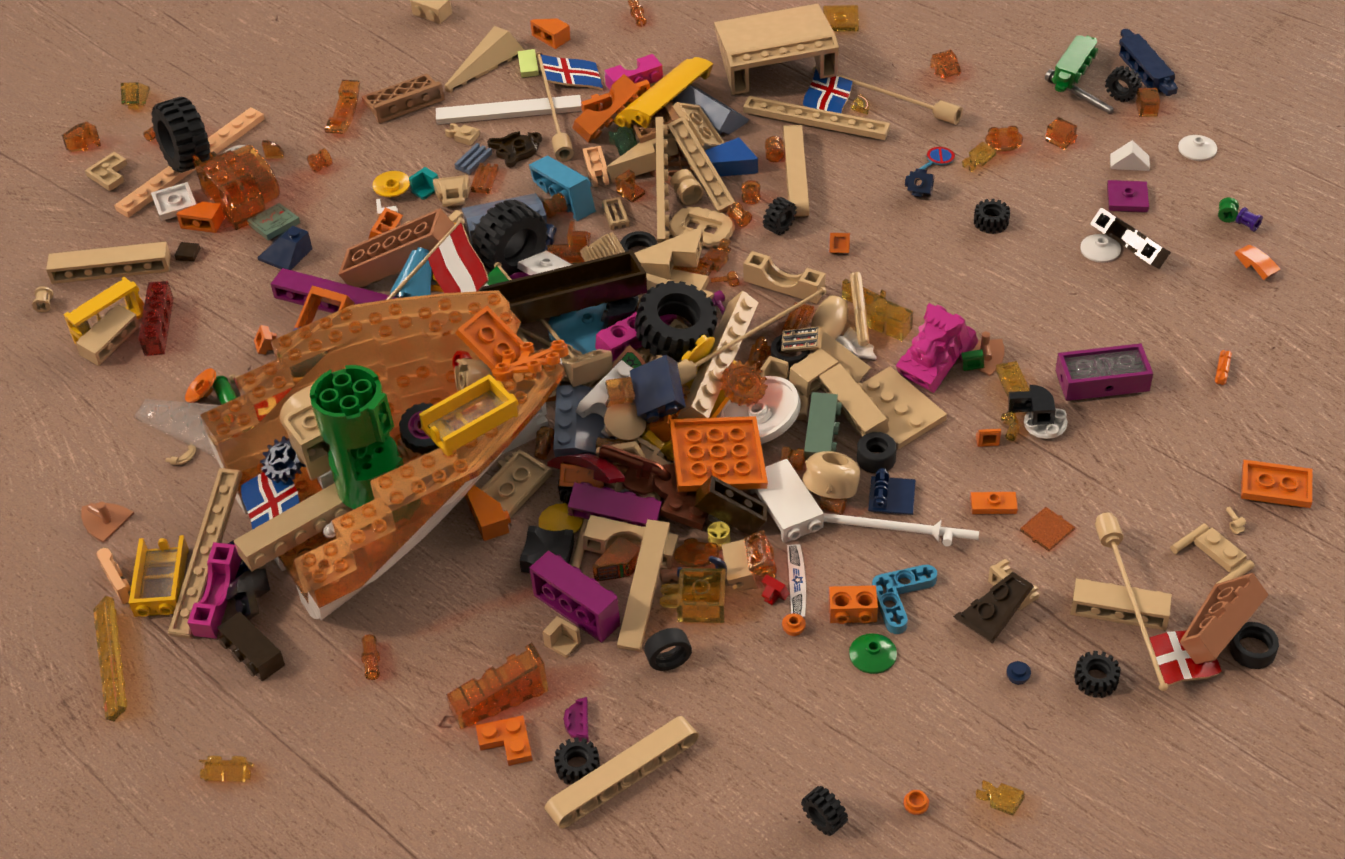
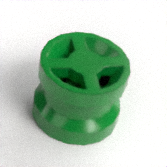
[1218,197,1239,223]

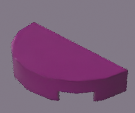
[563,697,589,742]

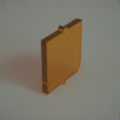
[1020,507,1075,551]

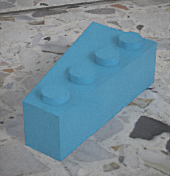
[529,155,596,221]

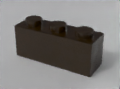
[695,475,768,536]
[217,612,285,682]

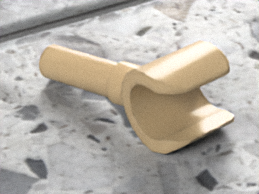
[1226,507,1246,534]

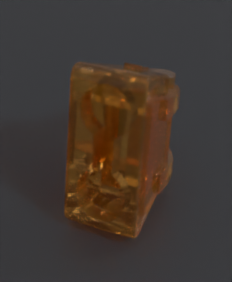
[744,530,777,579]

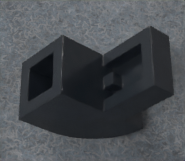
[1008,385,1056,425]
[227,568,270,620]

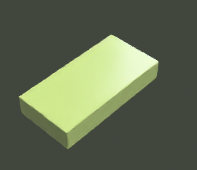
[517,49,539,78]

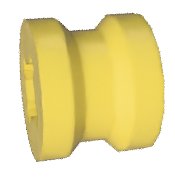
[707,521,730,550]

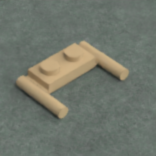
[1170,524,1255,584]

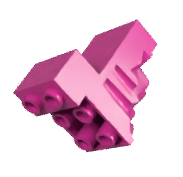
[896,303,978,393]

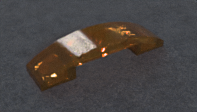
[325,80,360,134]

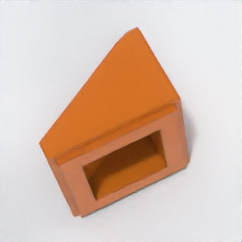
[976,429,1001,447]

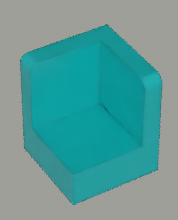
[409,167,439,200]

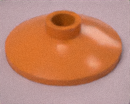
[185,368,216,403]

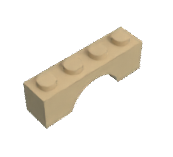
[743,251,826,304]
[583,515,678,570]

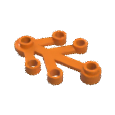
[491,340,569,381]

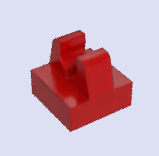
[761,574,790,605]

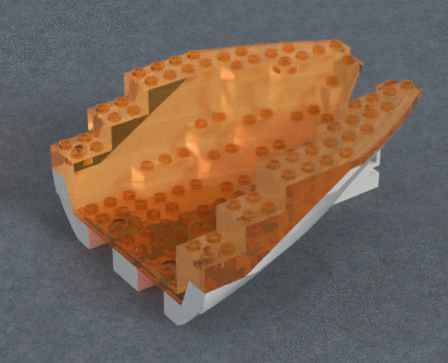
[200,290,566,620]

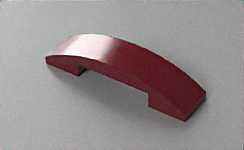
[547,454,625,484]

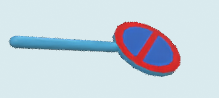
[908,147,955,176]

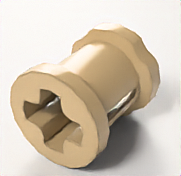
[32,286,53,313]

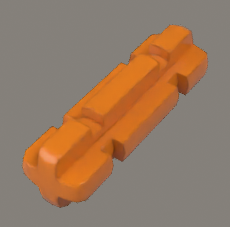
[1215,350,1232,385]

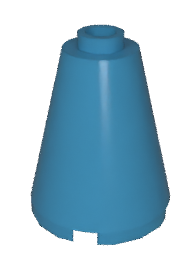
[390,247,432,303]

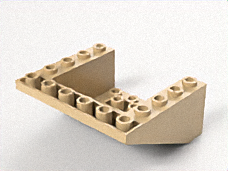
[714,4,839,95]

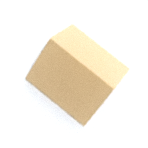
[562,349,612,387]

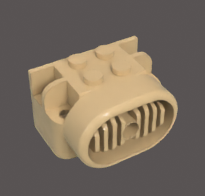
[280,384,331,480]

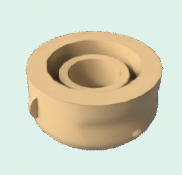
[802,451,860,499]

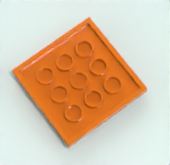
[669,416,768,492]

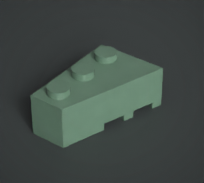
[804,392,842,460]

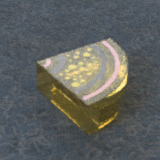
[851,94,869,115]

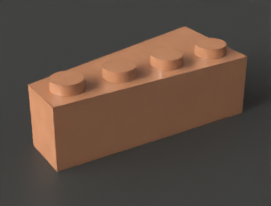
[1180,573,1269,664]

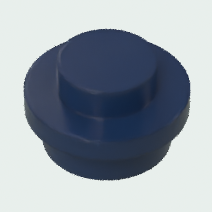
[1006,661,1031,685]

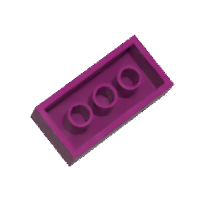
[529,550,620,643]

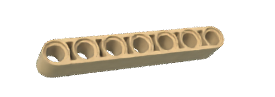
[783,125,809,217]
[545,716,699,829]

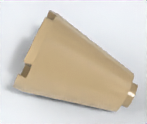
[454,358,519,391]

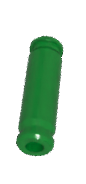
[212,376,245,421]

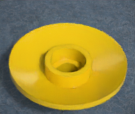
[372,171,410,197]

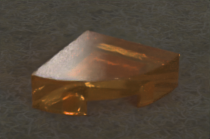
[262,140,285,159]

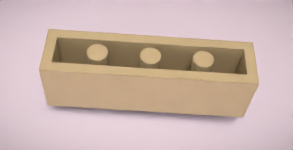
[819,364,889,437]
[1070,578,1172,630]

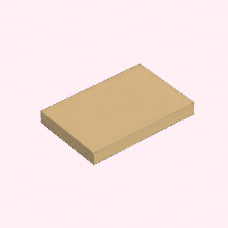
[673,102,724,150]
[481,449,553,518]

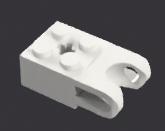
[575,360,636,438]

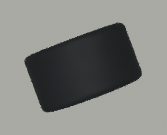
[857,432,896,474]

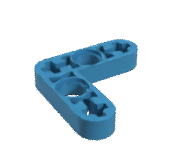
[872,565,937,634]

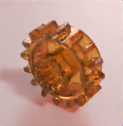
[720,360,768,407]

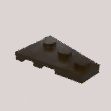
[953,572,1034,644]

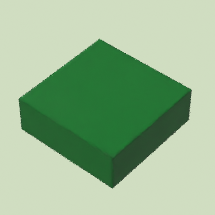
[961,349,985,371]

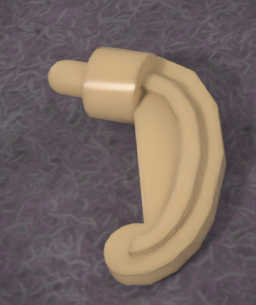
[165,445,196,466]

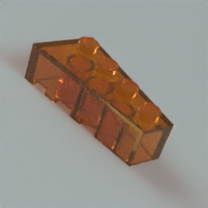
[446,643,548,730]

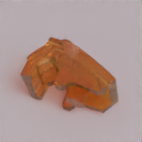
[930,49,962,79]
[62,121,101,152]

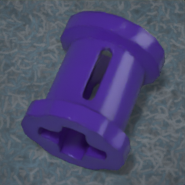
[1236,207,1263,232]

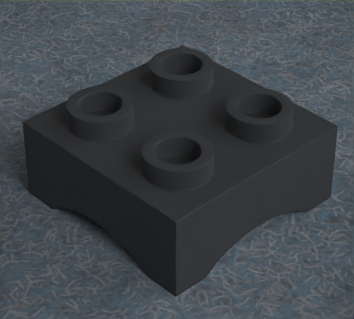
[519,526,575,573]

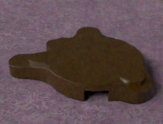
[487,131,542,167]

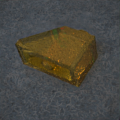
[121,82,150,110]

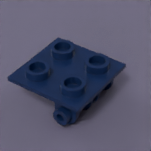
[868,468,916,515]

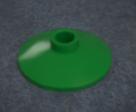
[849,633,897,674]

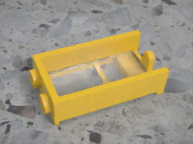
[63,277,146,345]
[419,374,519,456]
[129,535,189,617]

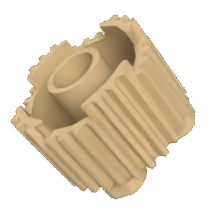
[580,232,625,262]

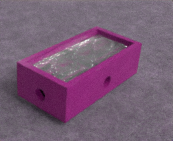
[1055,343,1153,401]

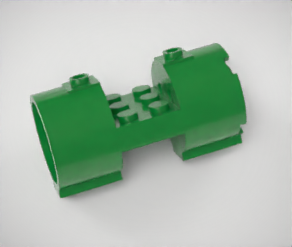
[310,365,410,511]

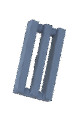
[454,143,492,175]

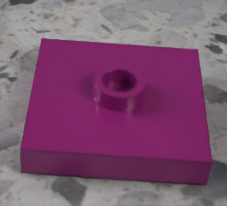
[1107,180,1149,212]

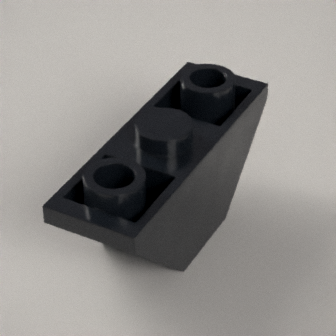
[601,296,639,330]

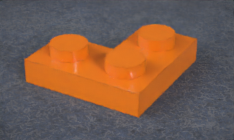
[476,715,533,766]

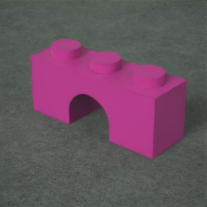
[604,54,663,89]

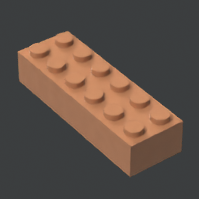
[338,208,455,288]

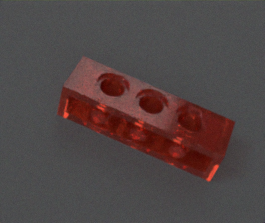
[138,281,174,356]

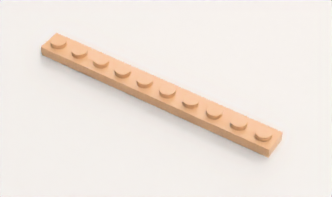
[114,107,265,218]

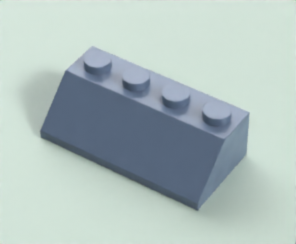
[672,84,749,134]

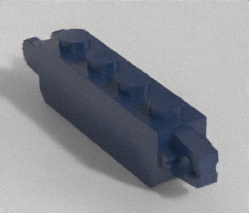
[1119,29,1178,96]

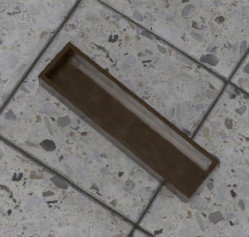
[476,250,647,326]

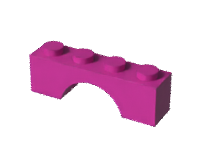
[187,542,241,639]

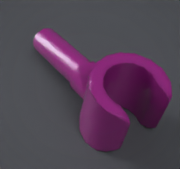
[712,290,725,315]

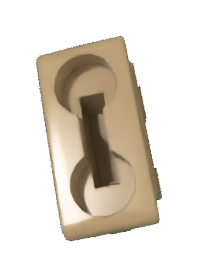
[433,175,471,207]

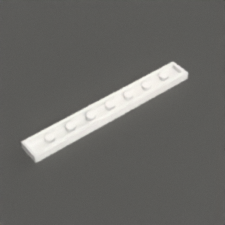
[436,95,582,124]

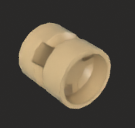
[670,169,704,205]

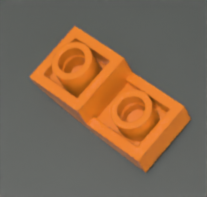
[1234,245,1280,280]

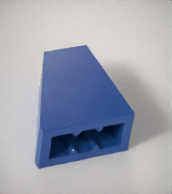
[705,137,758,177]

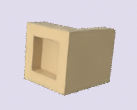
[760,356,789,380]
[543,616,581,658]

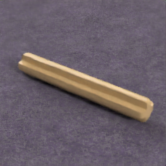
[850,272,869,346]

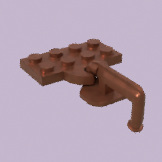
[598,445,709,531]

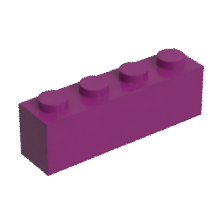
[568,482,662,527]

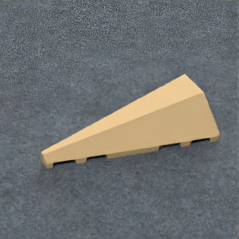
[445,26,524,93]

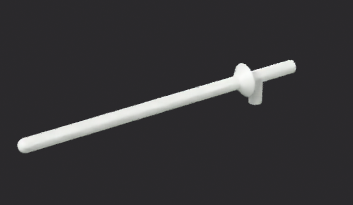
[824,513,979,546]

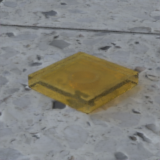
[823,5,859,32]

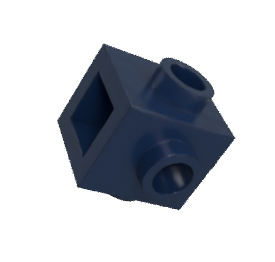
[905,169,935,197]

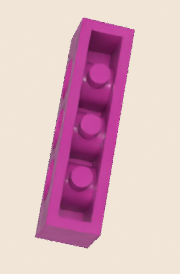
[595,312,677,362]

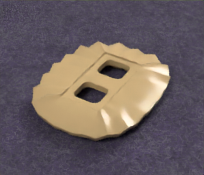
[668,206,735,249]

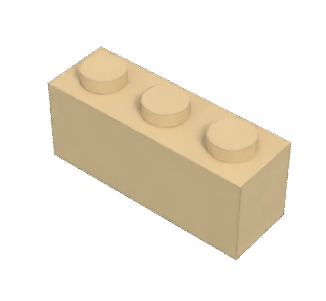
[76,304,139,366]

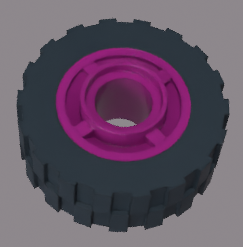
[399,403,449,455]

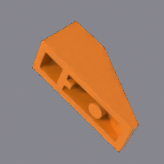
[465,485,511,541]

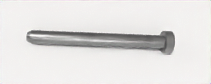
[1045,69,1114,114]

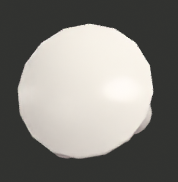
[1024,408,1068,439]

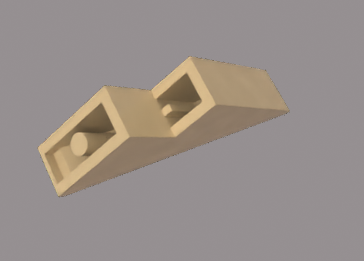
[607,133,679,183]
[634,228,703,279]

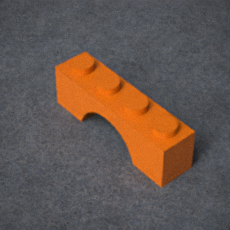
[572,74,640,143]

